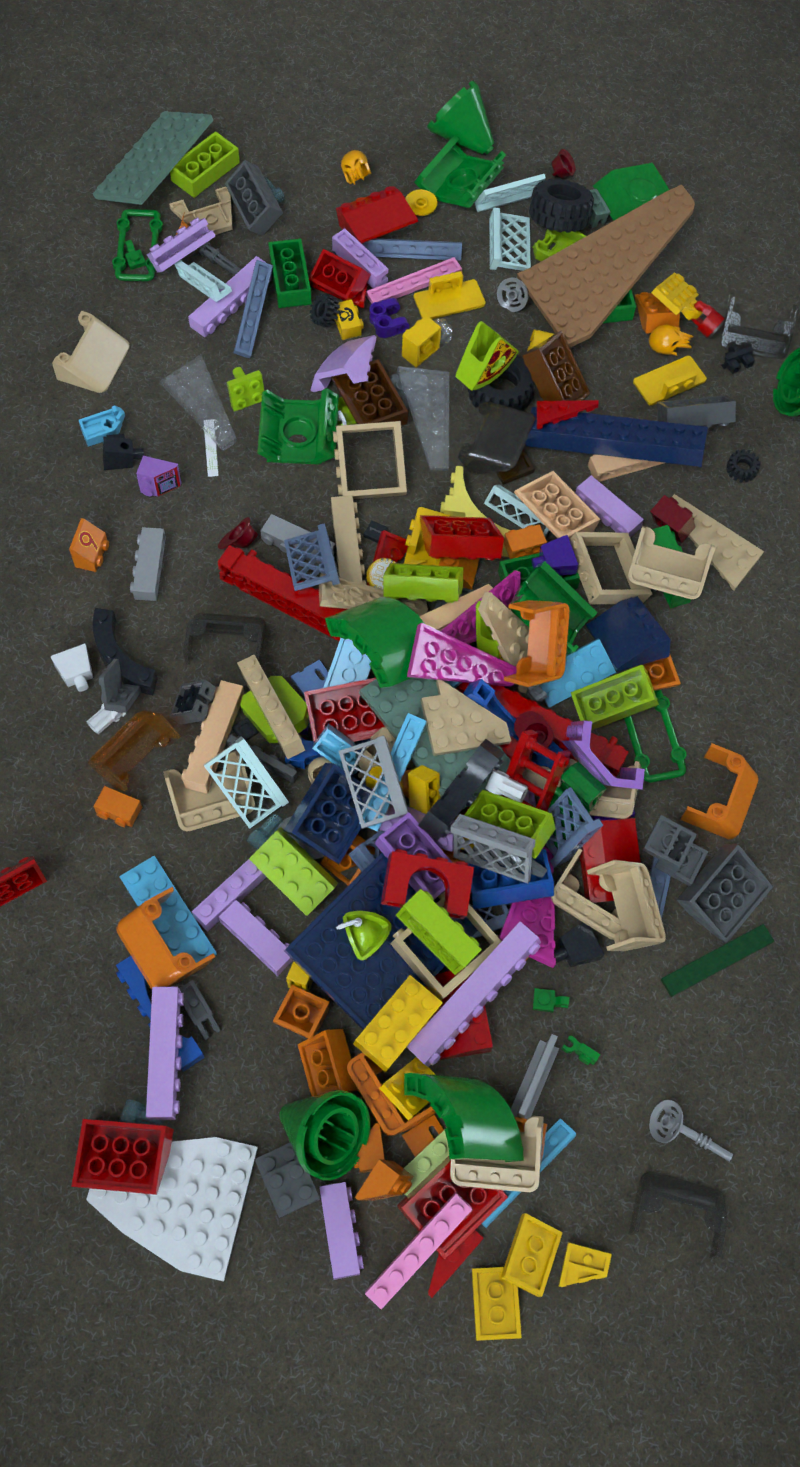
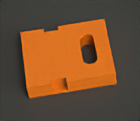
[402,1115,444,1157]

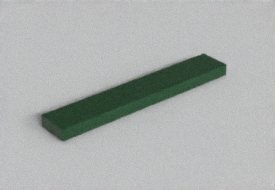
[661,924,774,997]

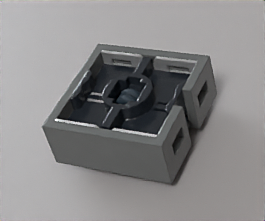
[169,680,216,724]

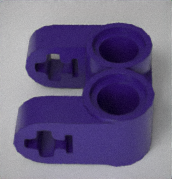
[369,298,410,338]

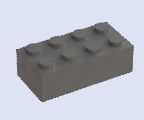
[225,160,283,236]
[657,395,736,428]

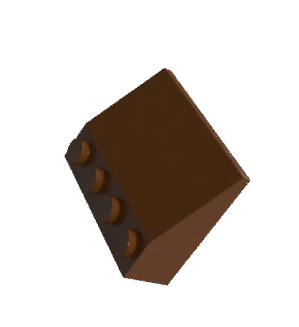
[522,331,590,401]
[331,359,408,426]

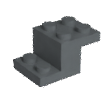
[643,815,708,886]
[255,1143,320,1219]

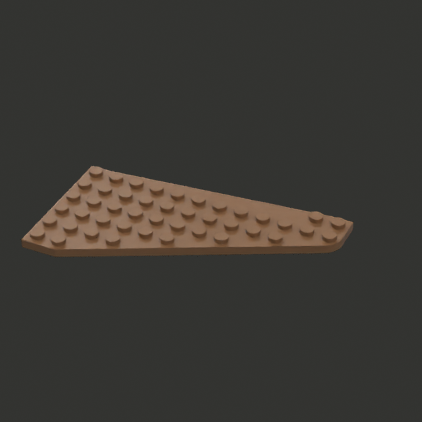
[517,185,695,348]

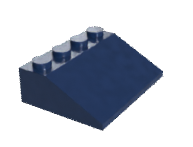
[586,596,670,672]
[284,762,372,864]

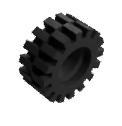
[310,293,340,327]
[726,449,761,483]

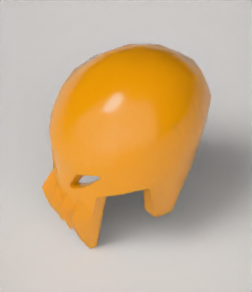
[341,150,371,185]
[648,324,693,356]

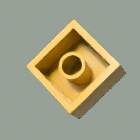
[402,316,441,368]

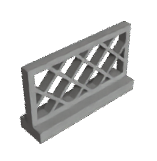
[339,735,409,829]
[451,814,535,884]
[511,1034,559,1119]

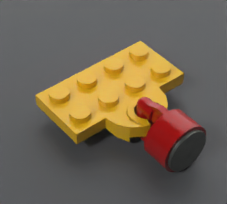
[651,272,725,338]

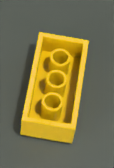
[353,975,443,1072]

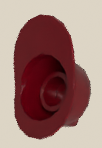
[551,149,576,179]
[218,517,258,549]
[514,711,554,752]

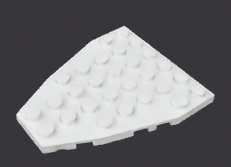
[86,1137,258,1281]

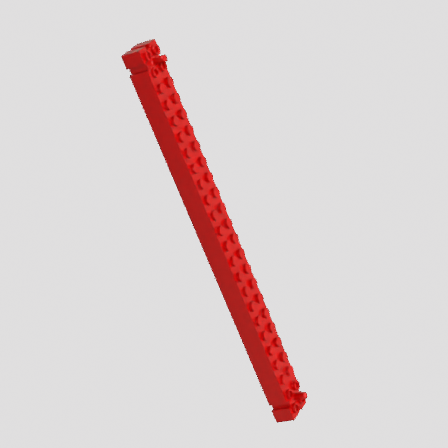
[217,545,629,778]

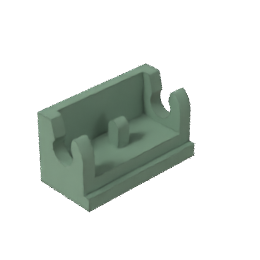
[589,189,611,228]

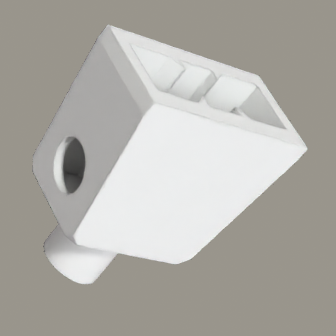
[51,644,93,692]

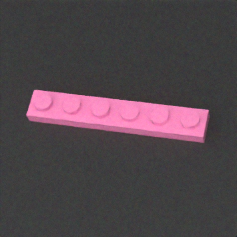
[366,257,462,304]
[365,1192,472,1309]

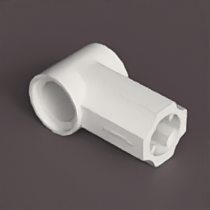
[86,703,126,735]
[486,769,528,803]

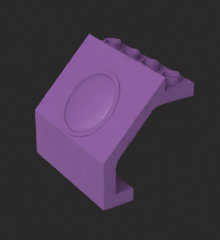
[562,721,645,790]

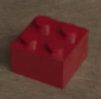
[650,495,695,544]

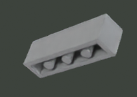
[261,514,335,566]
[130,527,166,601]

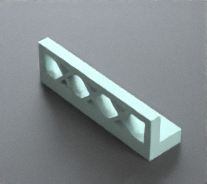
[175,260,232,302]
[484,485,550,538]

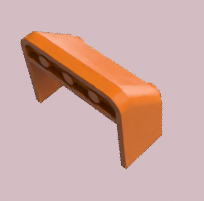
[504,600,570,687]
[681,743,758,839]
[116,887,216,989]
[347,1052,436,1136]

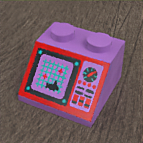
[136,456,181,497]

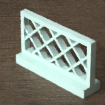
[474,174,546,212]
[489,207,531,271]
[204,737,289,829]

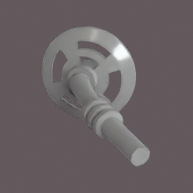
[497,278,528,312]
[649,1100,733,1162]

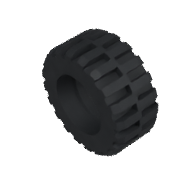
[529,179,594,233]
[468,354,535,419]

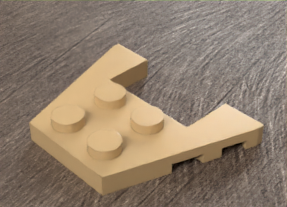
[170,186,233,235]

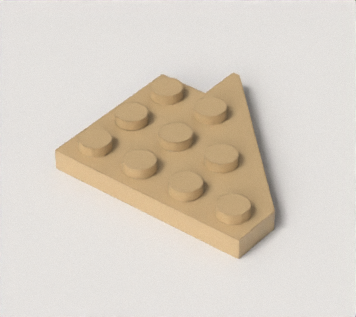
[421,680,511,756]

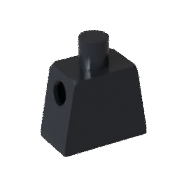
[103,437,144,471]
[554,922,604,967]

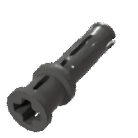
[199,242,241,276]

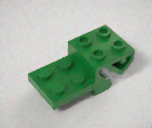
[548,762,607,848]

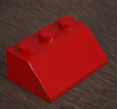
[309,249,371,300]

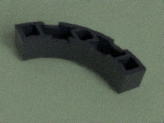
[93,608,158,696]
[418,739,505,841]

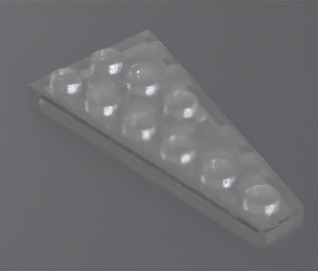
[160,355,237,451]
[397,366,449,471]

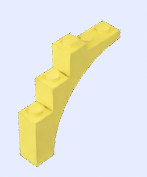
[440,466,510,557]

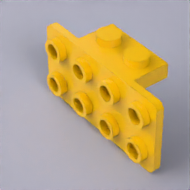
[413,271,486,319]
[633,356,707,405]
[404,507,451,563]

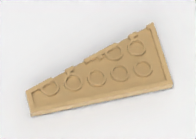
[672,494,764,591]
[319,573,428,616]
[478,592,529,693]

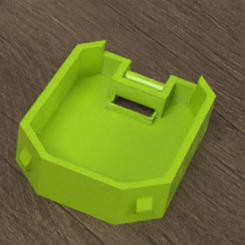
[532,229,586,261]
[240,676,309,743]

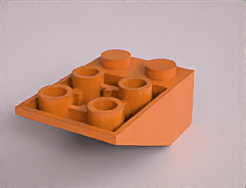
[634,292,680,333]

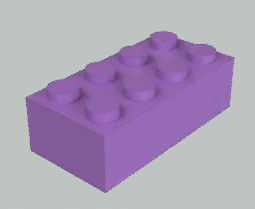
[375,812,452,901]

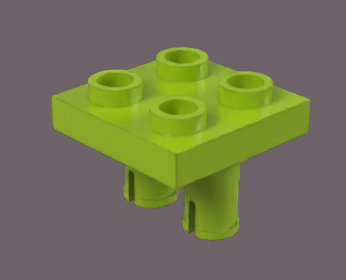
[227,367,264,412]

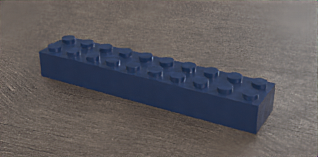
[525,407,708,467]

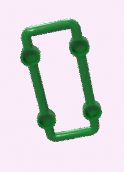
[112,209,163,281]
[623,689,687,783]

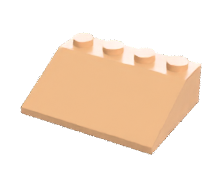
[514,471,600,539]

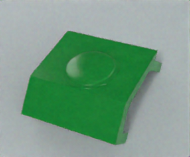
[414,135,506,208]
[593,162,669,221]
[257,388,339,465]
[509,561,598,655]

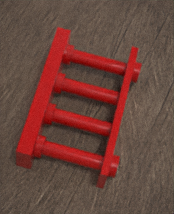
[500,730,571,812]

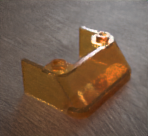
[88,711,181,791]

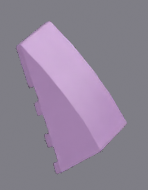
[311,335,377,392]

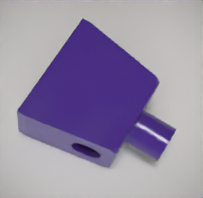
[531,535,578,575]

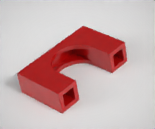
[381,849,474,920]

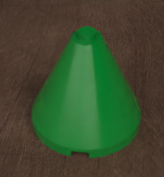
[427,80,494,155]
[773,348,800,416]
[279,1090,370,1180]

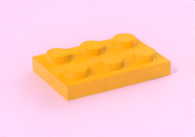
[379,1057,435,1121]
[500,1213,563,1297]
[471,1267,522,1341]

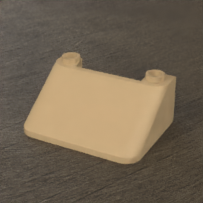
[52,311,130,393]
[628,526,715,599]
[163,751,255,831]
[557,759,641,819]
[450,1116,544,1192]

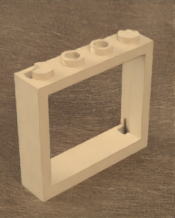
[333,421,407,499]
[569,532,652,605]
[390,891,502,1001]

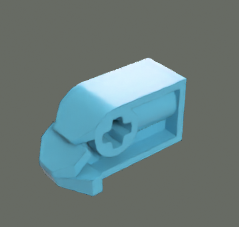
[79,406,125,447]
[312,724,358,775]

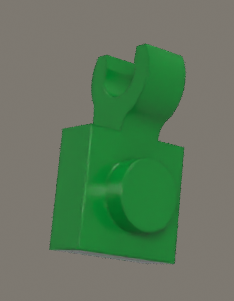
[124,240,146,270]
[533,988,570,1013]
[562,1036,601,1065]

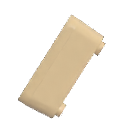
[551,849,622,940]
[587,860,666,951]

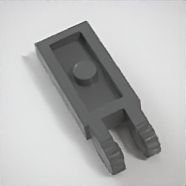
[527,684,547,704]
[179,980,221,1040]

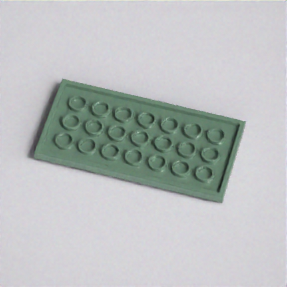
[93,111,213,205]
[359,678,511,813]

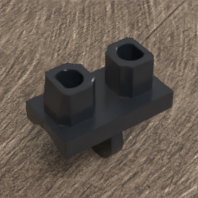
[721,345,755,374]

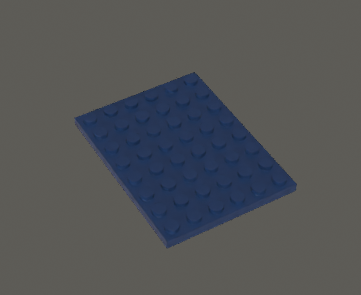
[284,853,486,1030]

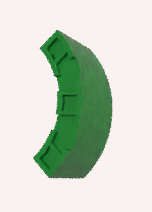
[325,597,425,688]
[404,1073,524,1162]

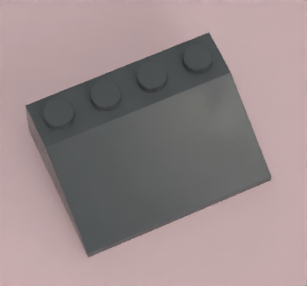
[677,844,773,944]

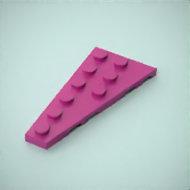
[441,570,521,644]
[407,623,517,687]
[498,847,556,968]

